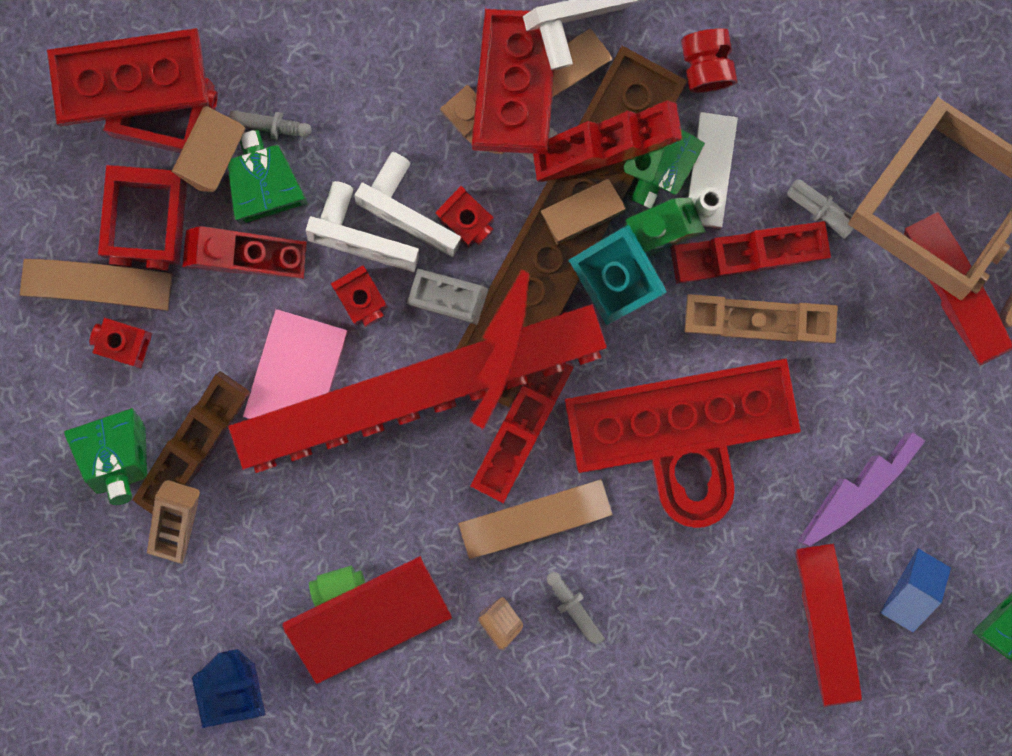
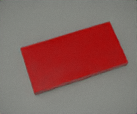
[472,9,555,154]
[47,28,209,127]
[282,556,452,684]

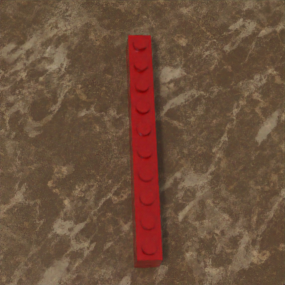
[228,304,607,473]

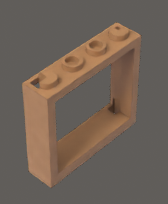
[848,97,1012,301]

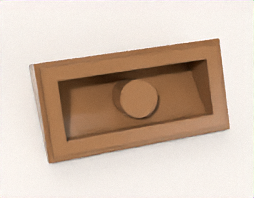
[553,28,613,97]
[172,106,245,192]
[541,179,626,245]

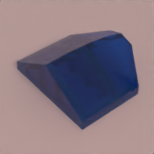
[192,649,266,728]

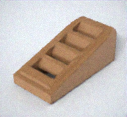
[147,480,200,564]
[478,597,523,650]

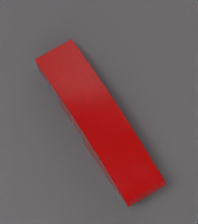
[533,100,682,182]
[904,212,1012,366]
[670,221,831,284]
[469,270,529,429]
[470,361,575,504]
[795,543,862,707]

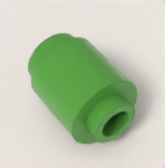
[309,565,366,607]

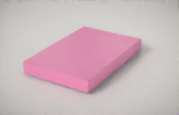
[243,309,348,419]

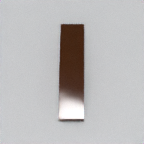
[132,371,251,515]

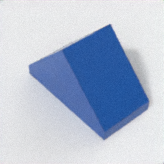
[880,548,951,632]

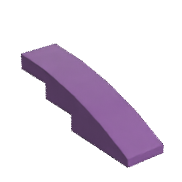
[798,432,925,546]

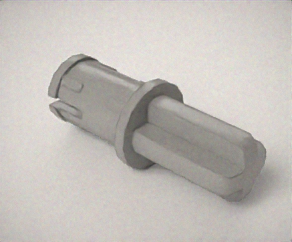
[787,179,854,238]

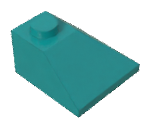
[569,225,667,326]

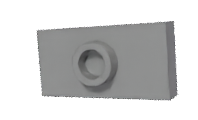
[407,269,488,325]

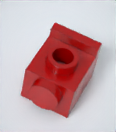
[435,186,494,248]
[331,265,388,327]
[89,317,153,368]

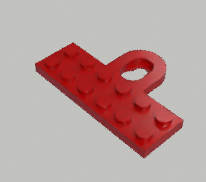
[564,358,801,528]

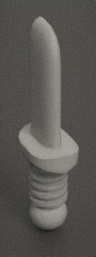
[229,110,312,140]
[547,572,605,644]

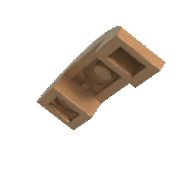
[19,259,173,311]
[684,294,838,344]
[458,479,613,559]

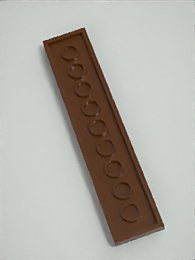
[455,45,688,408]

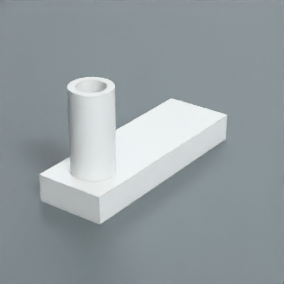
[523,0,640,70]
[685,112,738,229]
[355,152,461,257]
[306,181,419,272]

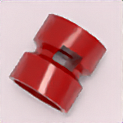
[681,28,738,93]

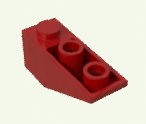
[182,226,307,279]

